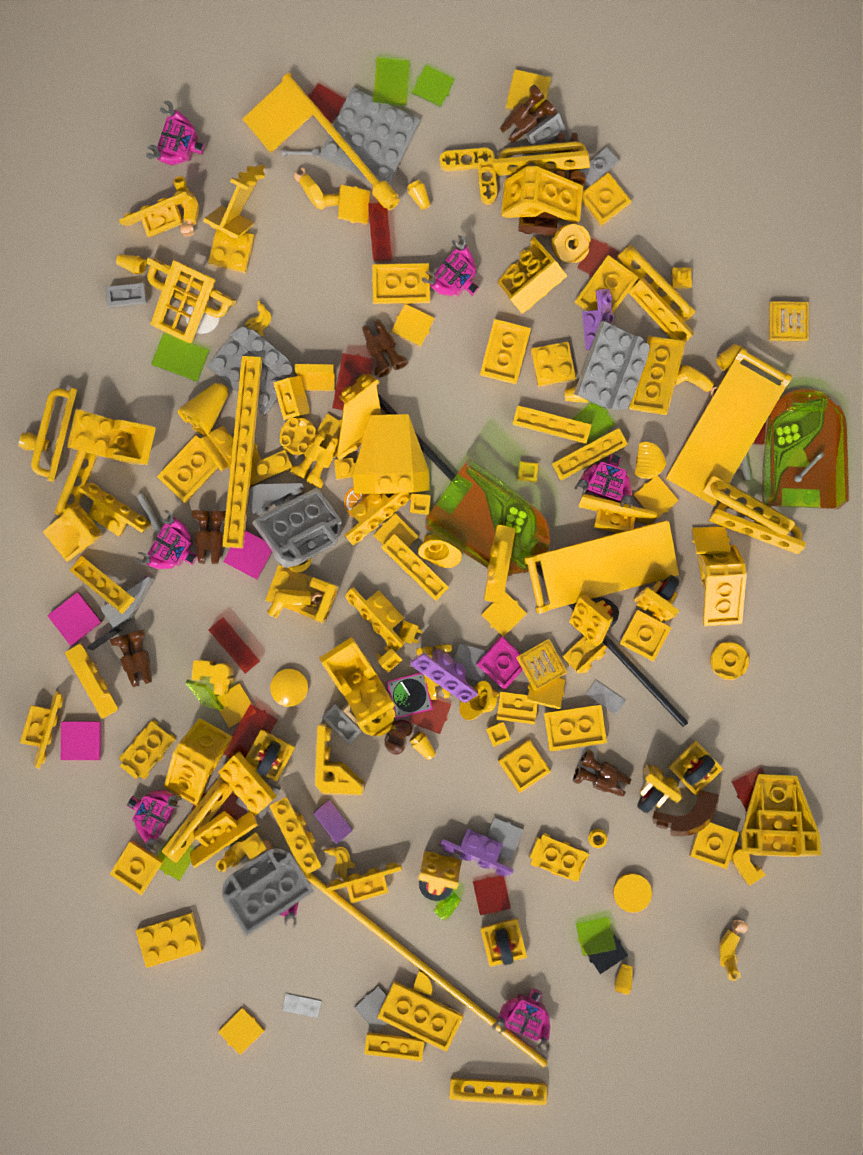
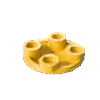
[279,417,317,455]
[270,669,309,707]

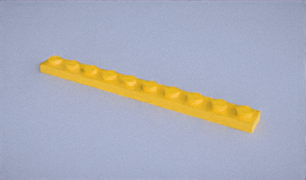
[223,356,262,548]

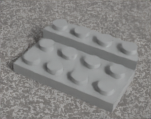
[573,321,650,410]
[206,327,294,415]
[253,487,342,568]
[222,849,314,936]

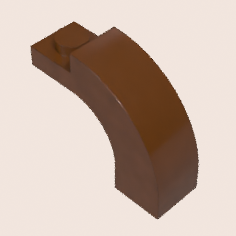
[652,790,719,837]

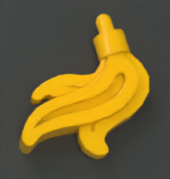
[245,301,272,336]
[323,846,356,880]

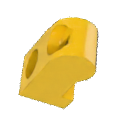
[730,847,766,886]

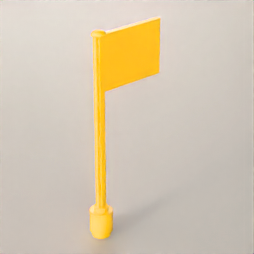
[242,73,400,210]

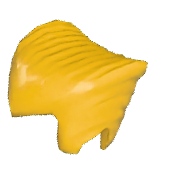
[634,441,667,479]

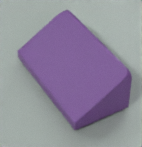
[313,800,353,844]

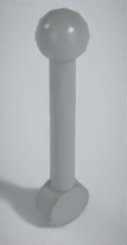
[280,148,320,157]
[794,452,824,482]

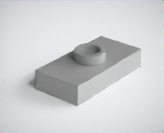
[525,112,566,146]
[579,147,619,187]
[106,283,147,308]
[321,703,362,745]

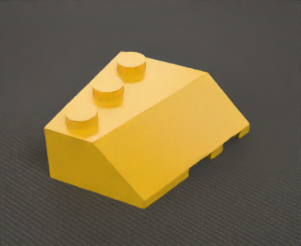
[497,236,567,314]

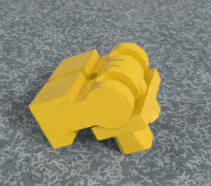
[192,659,234,695]

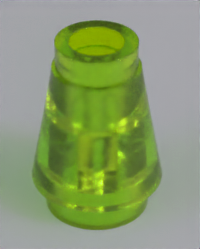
[433,893,462,922]

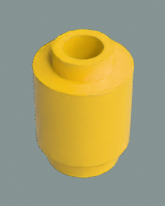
[716,344,744,371]

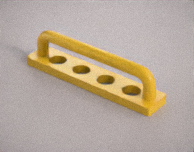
[493,141,590,176]
[617,245,695,322]
[146,258,237,318]
[31,387,77,482]
[54,450,98,516]
[703,475,795,535]
[709,502,806,554]
[162,776,234,863]
[449,1078,547,1105]

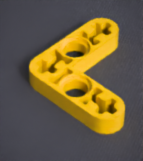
[439,148,497,205]

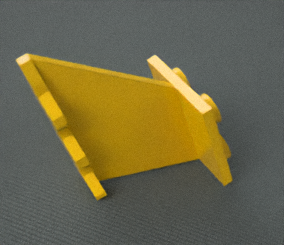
[203,164,265,239]
[337,373,381,460]

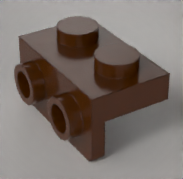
[518,212,558,236]

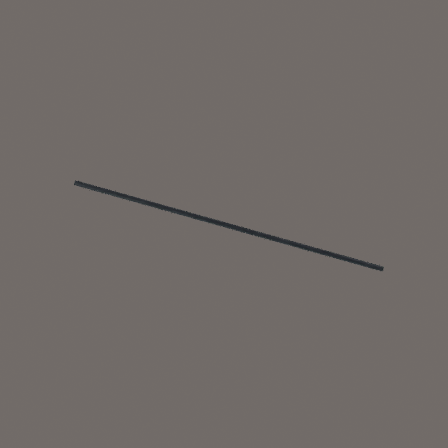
[343,361,688,727]

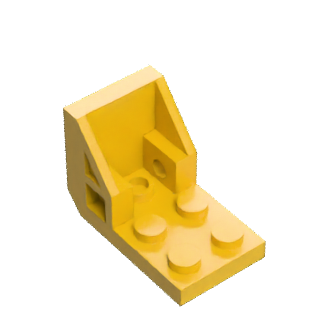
[501,166,583,224]
[67,409,156,465]
[43,504,104,562]
[697,545,747,626]
[265,564,339,623]
[319,637,395,727]
[164,718,233,806]
[315,723,365,795]

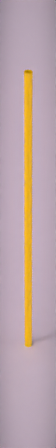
[295,860,548,1068]

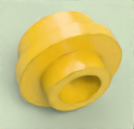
[588,829,608,848]

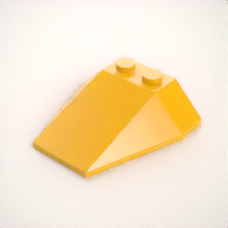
[353,414,430,494]
[741,774,821,857]

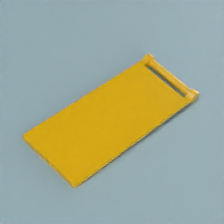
[666,347,793,506]
[524,520,679,613]

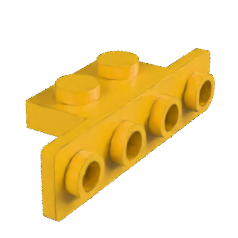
[119,191,193,238]
[79,482,151,537]
[345,493,411,545]
[579,494,657,533]
[483,525,515,604]
[345,587,405,651]
[65,644,119,719]
[19,690,63,769]
[270,797,321,875]
[190,811,257,868]
[326,862,402,903]

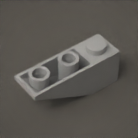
[248,483,305,516]
[100,576,155,628]

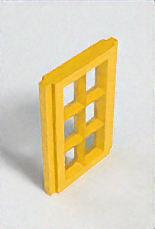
[150,260,216,343]

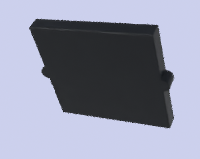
[582,928,628,974]

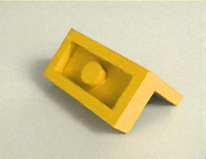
[295,364,335,391]
[273,376,311,420]

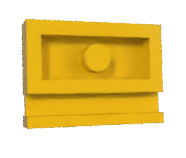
[200,425,233,472]
[496,691,538,724]

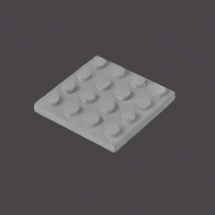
[319,88,420,184]

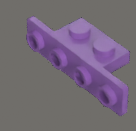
[582,289,614,350]
[411,648,478,703]
[439,829,514,877]

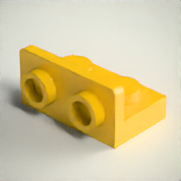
[562,636,608,674]

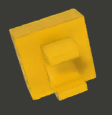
[671,268,692,289]
[398,620,422,644]
[377,646,402,673]

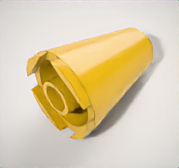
[177,383,229,436]

